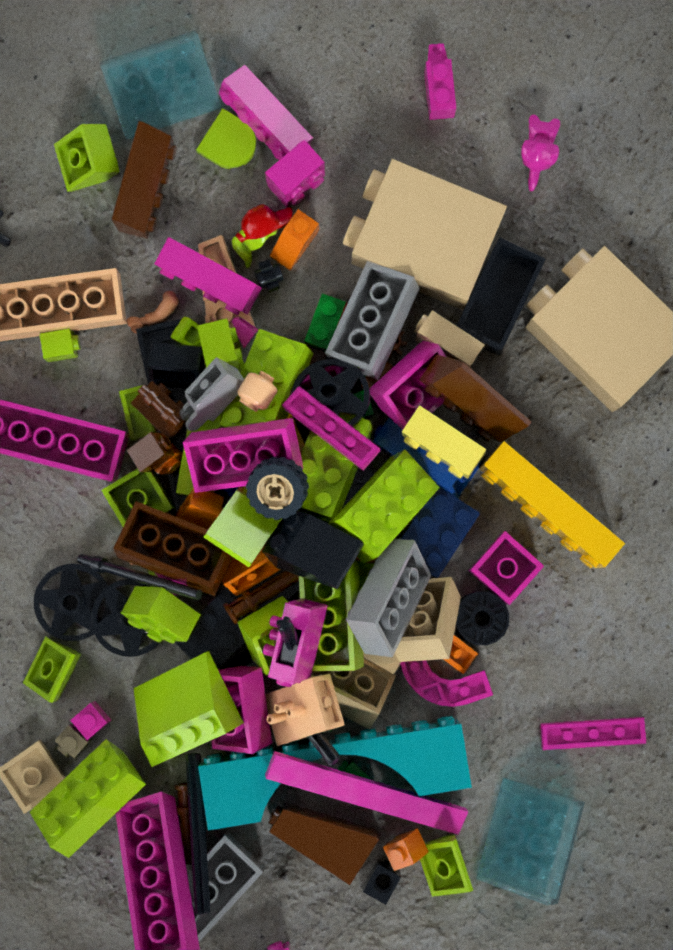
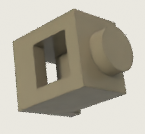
[55,723,93,759]

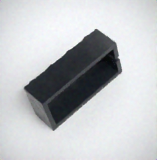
[457,237,546,356]

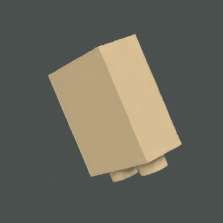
[343,159,507,310]
[525,246,673,412]

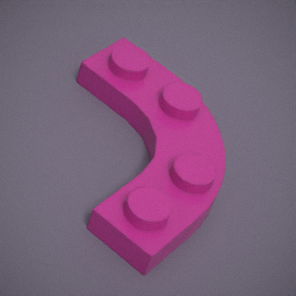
[400,660,493,707]

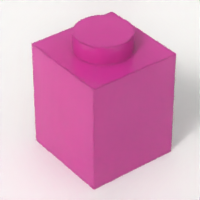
[70,701,111,740]

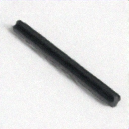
[185,753,211,915]

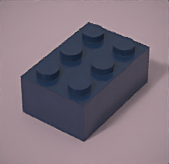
[401,486,480,578]

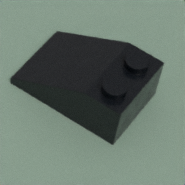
[262,511,364,589]

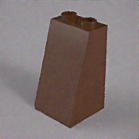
[268,802,379,885]

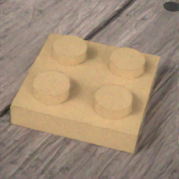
[0,740,65,814]

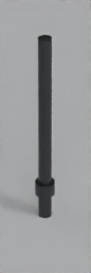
[77,554,203,600]

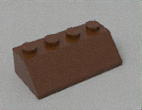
[111,121,177,239]
[419,355,532,442]

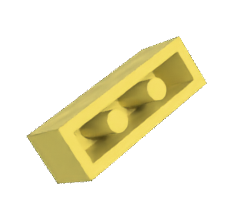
[402,405,486,479]

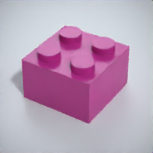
[265,139,325,208]
[468,531,544,605]

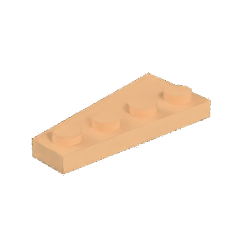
[198,235,255,338]

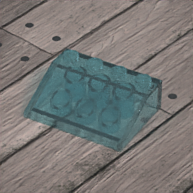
[100,30,222,140]
[476,778,585,905]

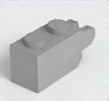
[179,357,244,431]

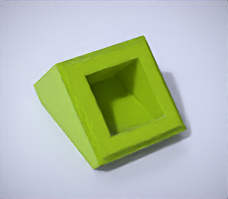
[170,316,201,347]

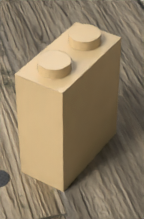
[414,310,485,367]

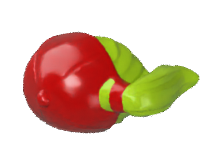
[232,204,293,268]

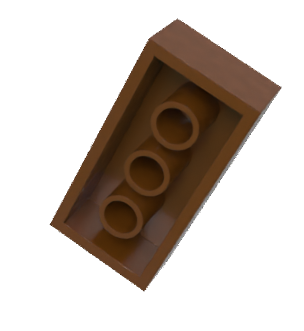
[113,501,232,596]

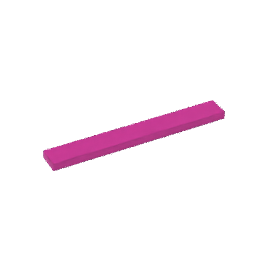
[265,751,468,835]

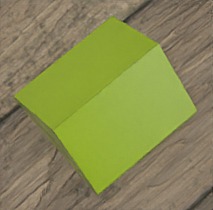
[23,636,82,703]
[420,833,473,897]

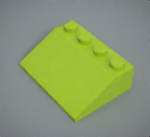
[133,651,244,767]

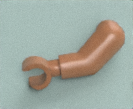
[126,291,179,334]

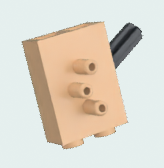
[265,674,345,766]

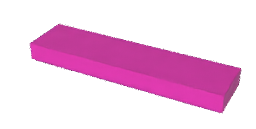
[282,386,380,471]
[540,717,646,750]

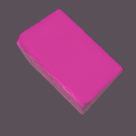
[232,316,258,348]

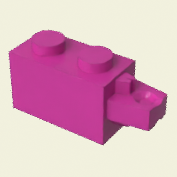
[424,44,456,120]

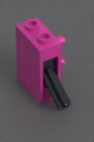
[263,598,328,687]

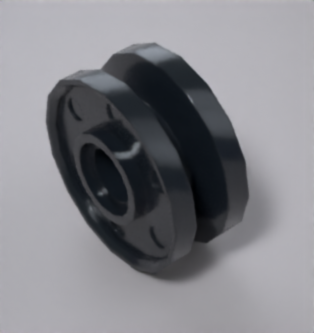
[455,591,509,646]

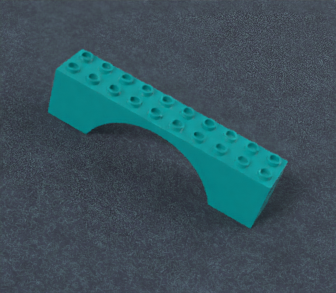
[198,716,472,830]

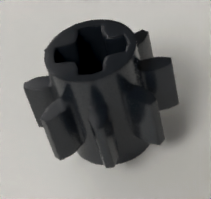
[254,259,284,293]

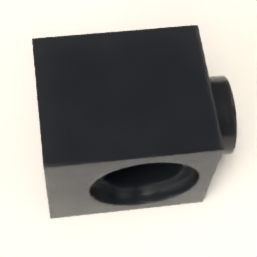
[362,859,401,905]

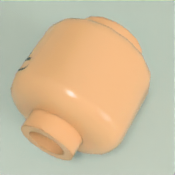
[237,371,277,412]

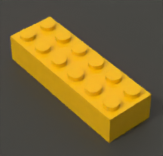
[479,441,625,568]

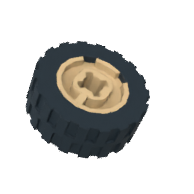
[246,456,309,520]

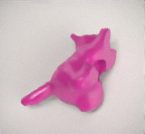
[521,115,560,191]

